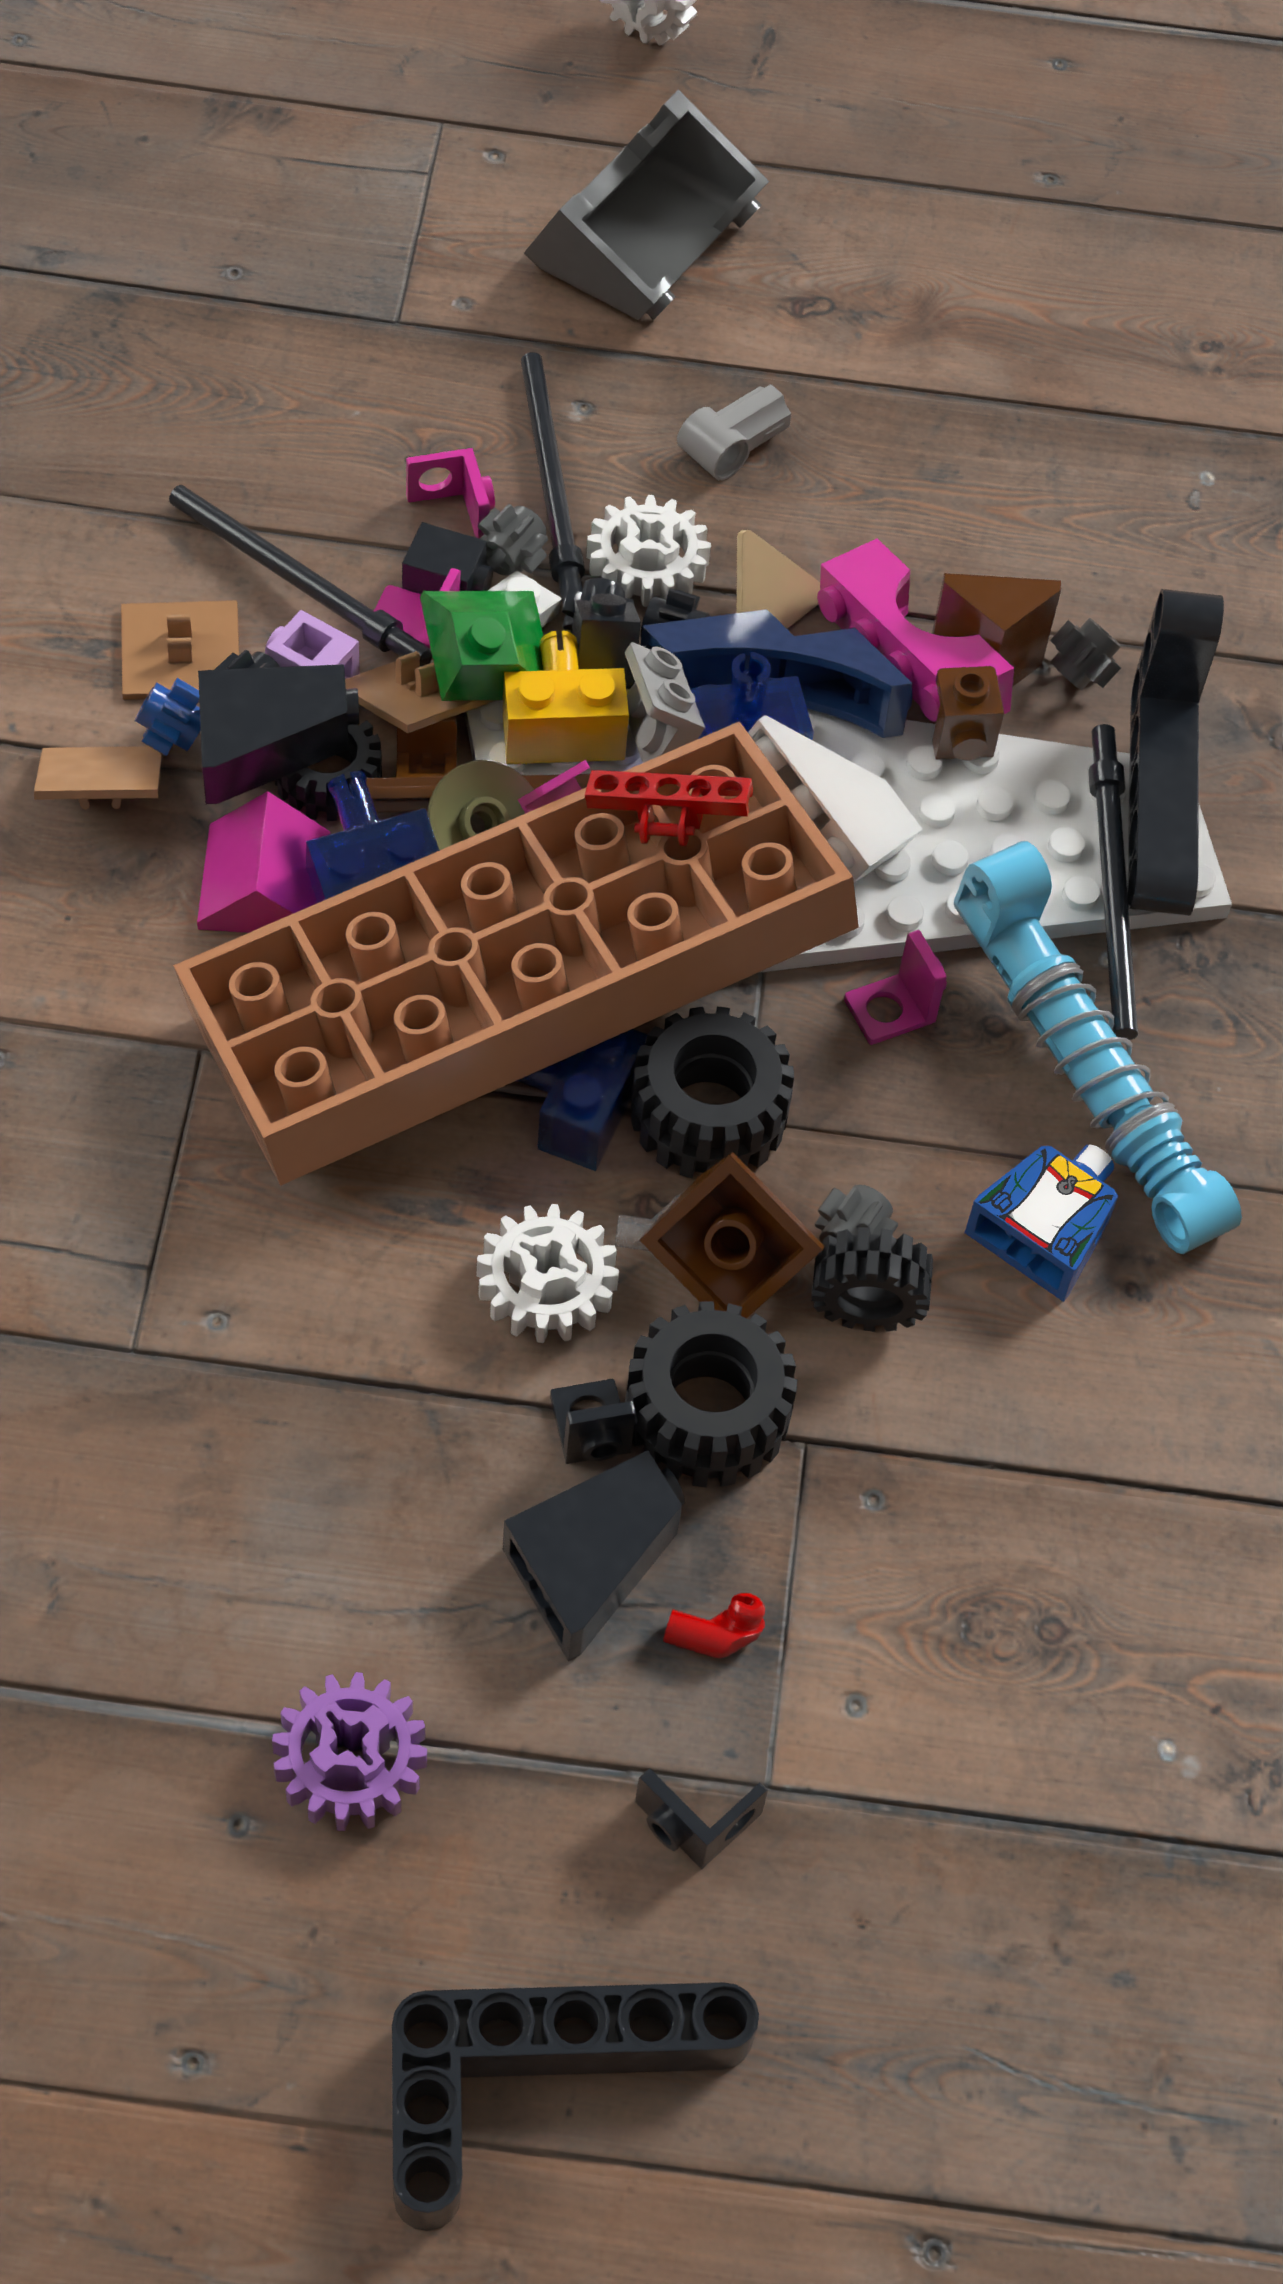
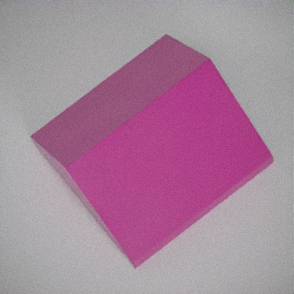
[197,791,331,933]

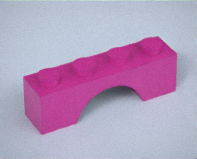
[817,539,1014,721]

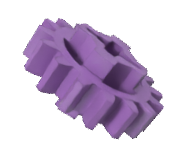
[272,1672,427,1831]

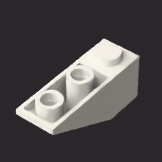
[748,715,923,883]

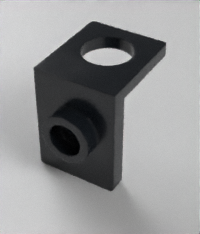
[550,1379,636,1464]
[635,1768,768,1869]

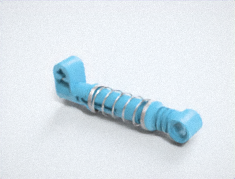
[954,841,1242,1254]

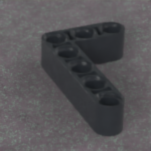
[1127,589,1224,916]
[392,1982,759,2231]

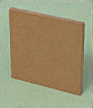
[121,600,239,700]
[345,651,496,733]
[34,746,163,809]

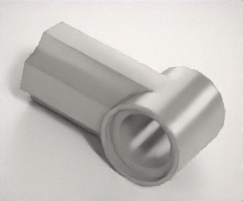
[677,384,791,480]

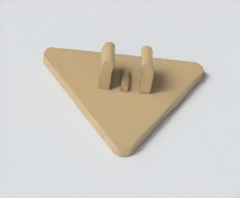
[736,530,820,629]

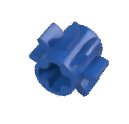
[134,678,201,756]

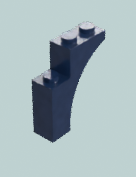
[640,609,913,738]

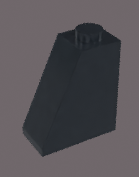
[198,664,360,805]
[502,1450,685,1661]

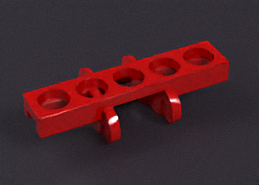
[585,770,753,847]

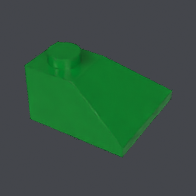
[420,591,543,701]

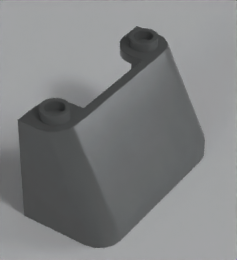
[524,89,769,321]

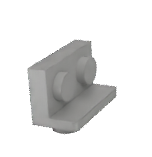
[625,642,705,763]

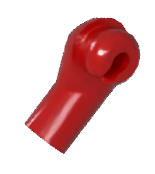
[663,1593,765,1659]

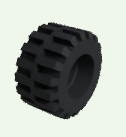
[630,1006,794,1179]
[625,1301,798,1487]

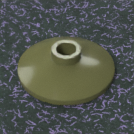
[427,760,534,852]

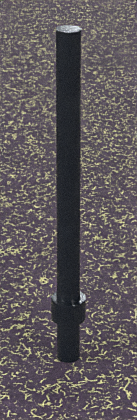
[521,352,585,606]
[169,485,432,667]
[1088,724,1138,1040]

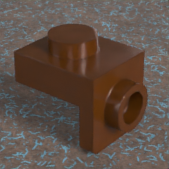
[932,666,1004,761]
[396,716,457,777]

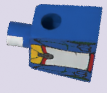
[965,1145,1118,1302]

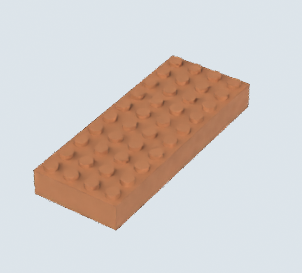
[173,721,859,1186]

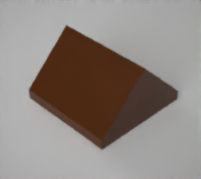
[932,573,1061,687]
[639,1152,824,1319]

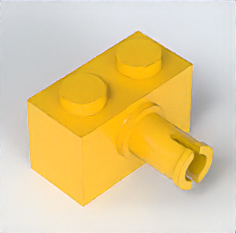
[502,631,629,764]

